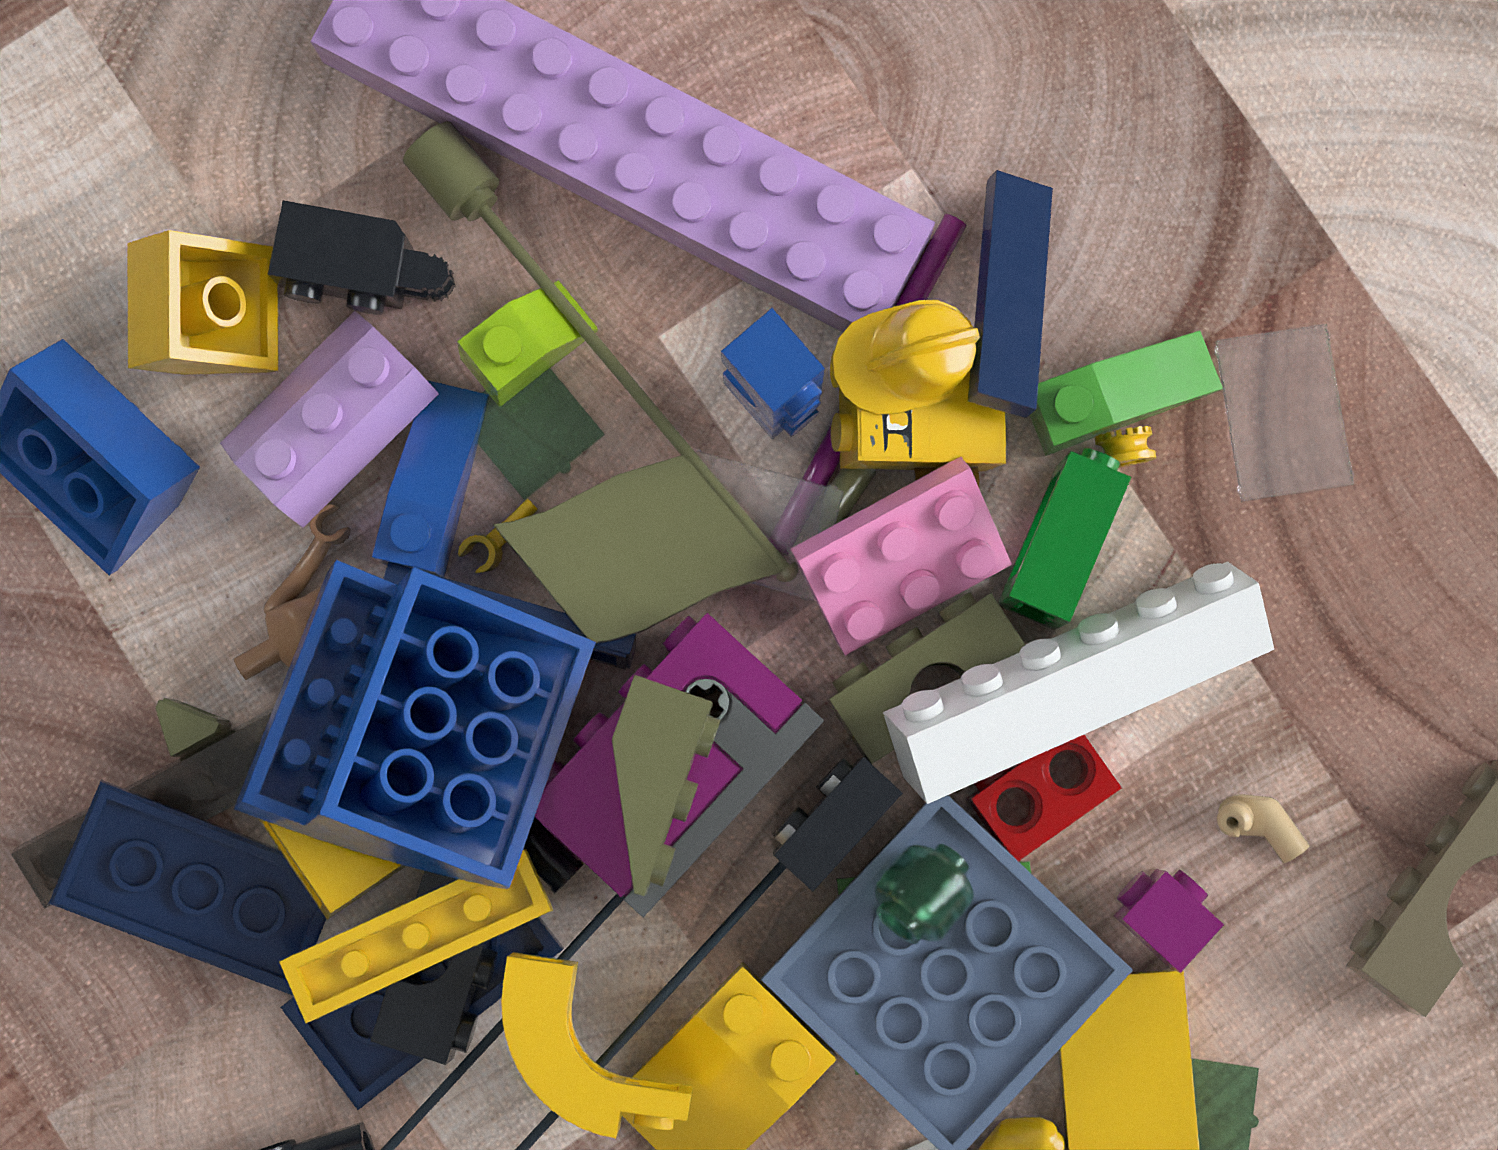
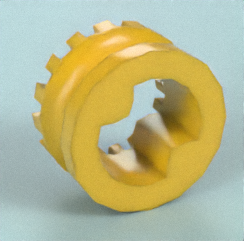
[1094,426,1156,467]

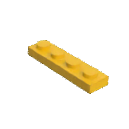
[279,850,553,1023]

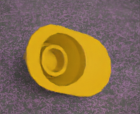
[832,300,980,415]

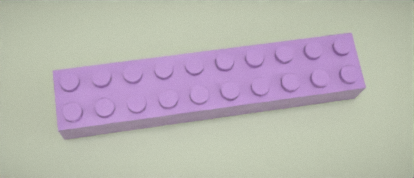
[311,0,935,332]

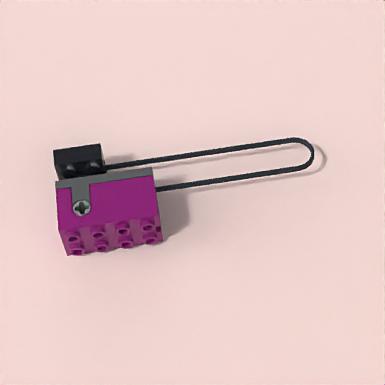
[381,613,903,1150]

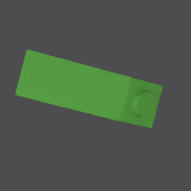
[1030,331,1223,456]

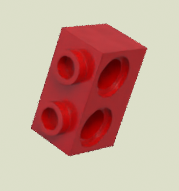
[966,735,1122,862]

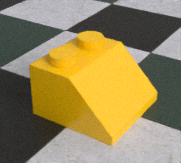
[127,230,278,375]

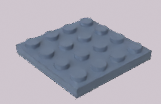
[761,795,1133,1150]

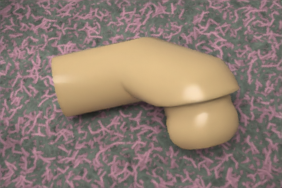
[1217,794,1310,863]

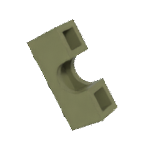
[827,592,1025,764]

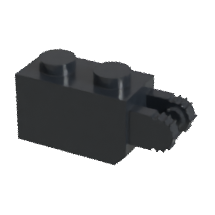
[268,200,456,315]

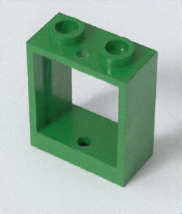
[998,448,1132,630]

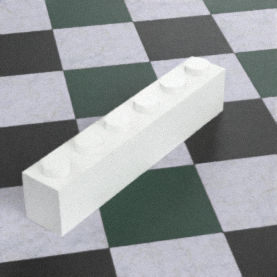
[883,562,1274,804]

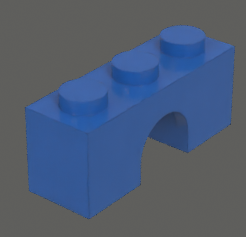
[721,308,825,440]

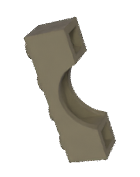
[1346,760,1498,1017]

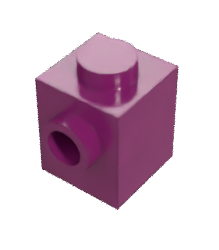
[1114,869,1224,973]

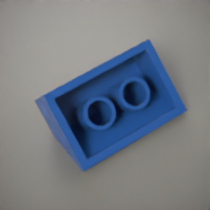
[0,339,200,576]

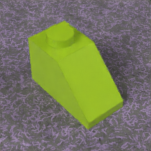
[457,280,598,407]

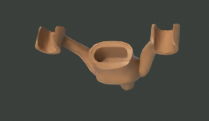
[234,504,351,680]

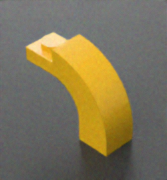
[501,952,693,1139]

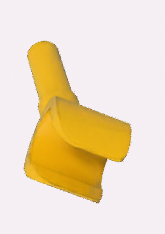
[458,499,538,573]

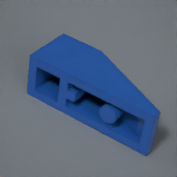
[372,380,490,577]

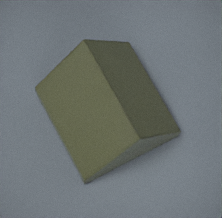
[155,698,232,757]

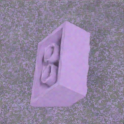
[220,311,439,528]

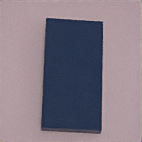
[48,780,326,996]
[280,917,564,1110]

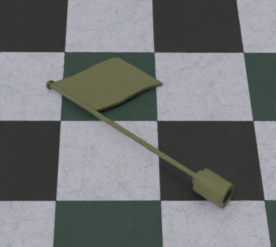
[403,121,798,644]

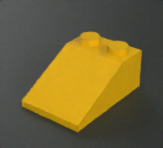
[622,962,837,1150]

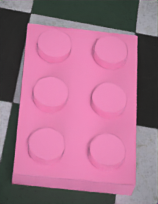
[791,456,1012,656]

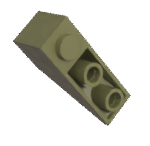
[612,675,721,896]

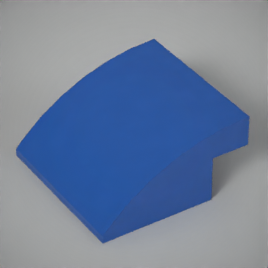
[234,560,596,889]

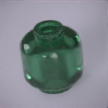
[875,844,974,944]

